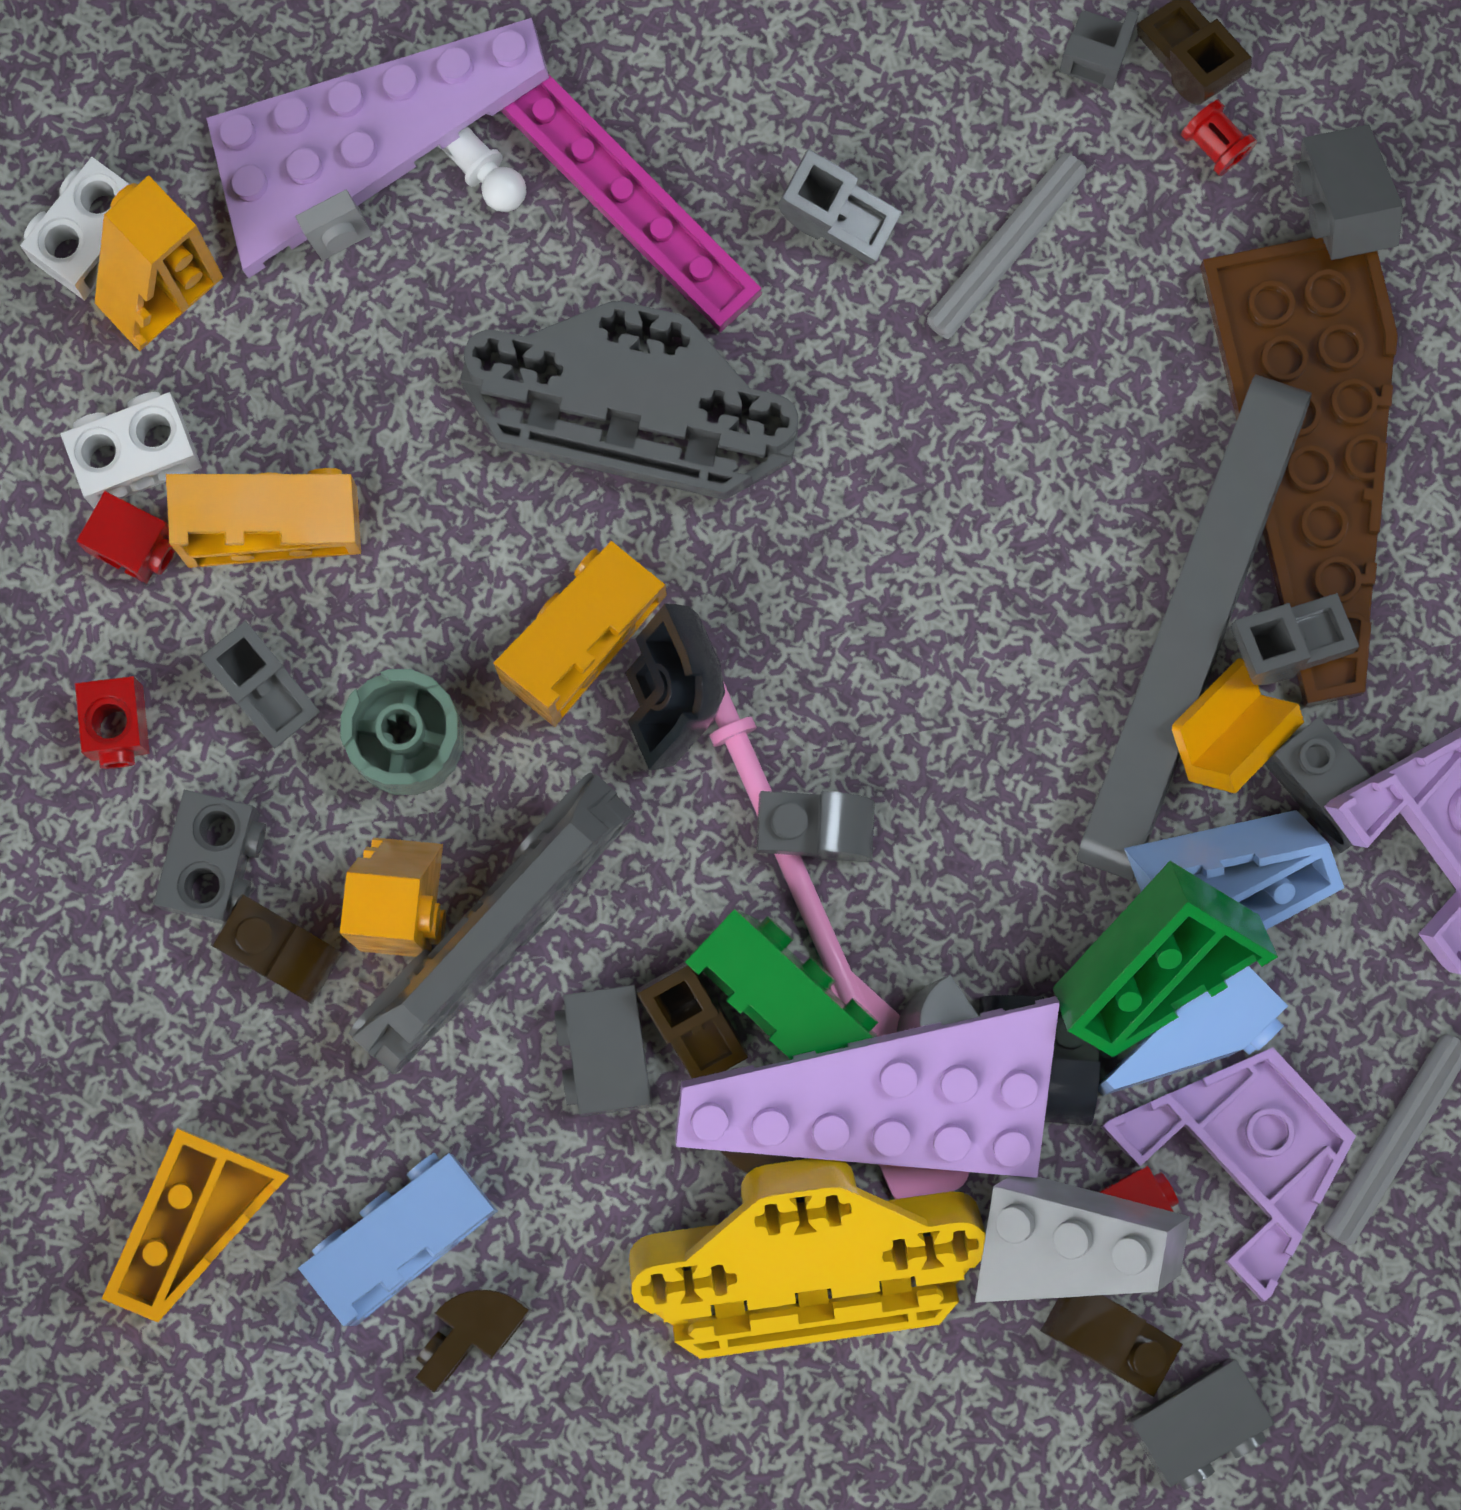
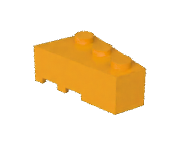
[95,175,224,351]
[166,468,361,568]
[493,541,667,727]
[340,837,446,957]
[101,1127,289,1322]

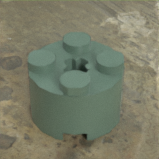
[340,669,464,795]

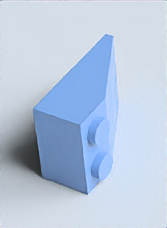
[1098,966,1288,1096]

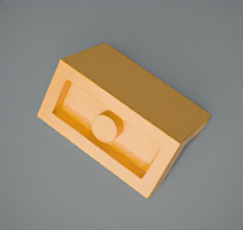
[1172,658,1304,794]

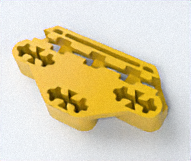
[629,1158,986,1359]

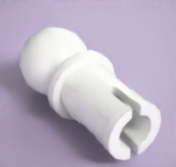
[438,126,527,212]

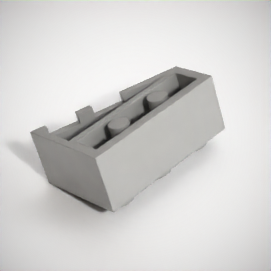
[975,1176,1190,1303]

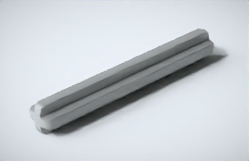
[927,153,1087,339]
[1324,1034,1461,1246]

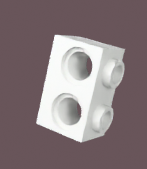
[20,157,129,301]
[60,392,202,509]

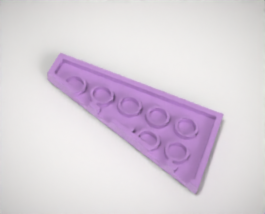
[206,18,549,278]
[675,996,1060,1178]

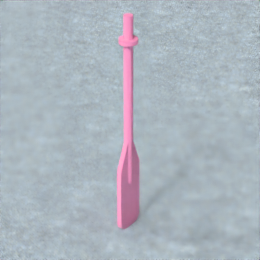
[709,684,969,1199]

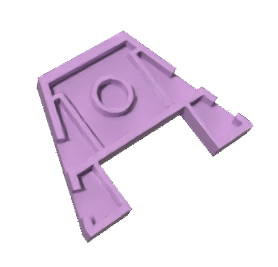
[1324,727,1461,975]
[1101,1047,1356,1302]

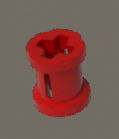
[1181,99,1257,177]

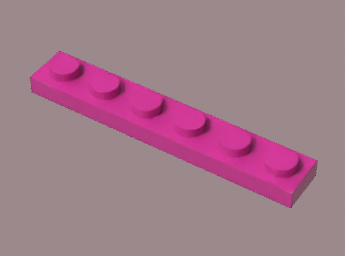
[500,74,762,333]

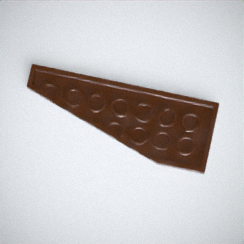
[1200,237,1398,707]

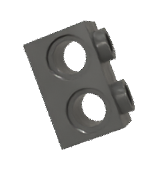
[1265,717,1371,853]
[153,789,266,925]

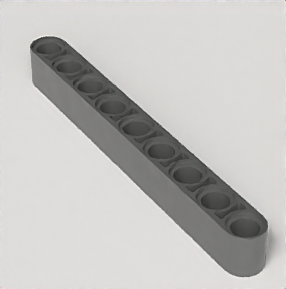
[1076,374,1312,881]

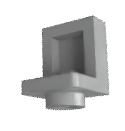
[295,189,372,261]

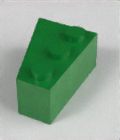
[1053,861,1278,1057]
[685,909,879,1060]

